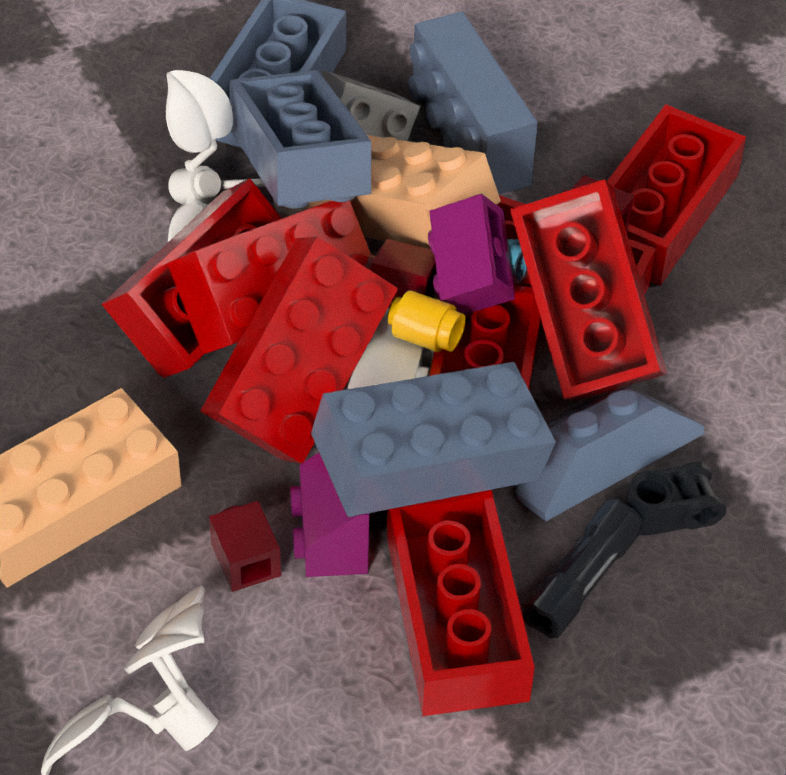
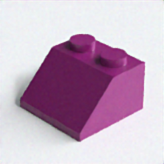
[290,452,369,577]

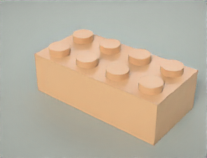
[305,135,501,249]
[0,388,181,587]

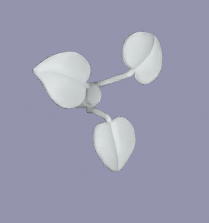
[166,70,306,242]
[41,585,219,775]

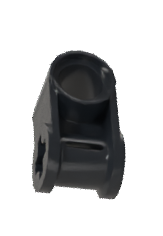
[625,462,726,535]

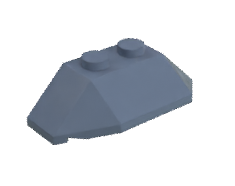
[515,387,705,521]

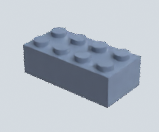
[210,0,346,148]
[408,11,538,195]
[229,70,371,208]
[311,362,556,517]

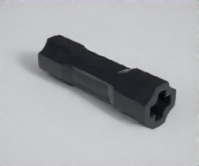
[522,499,644,639]

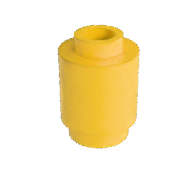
[388,290,465,352]

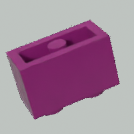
[428,193,515,315]

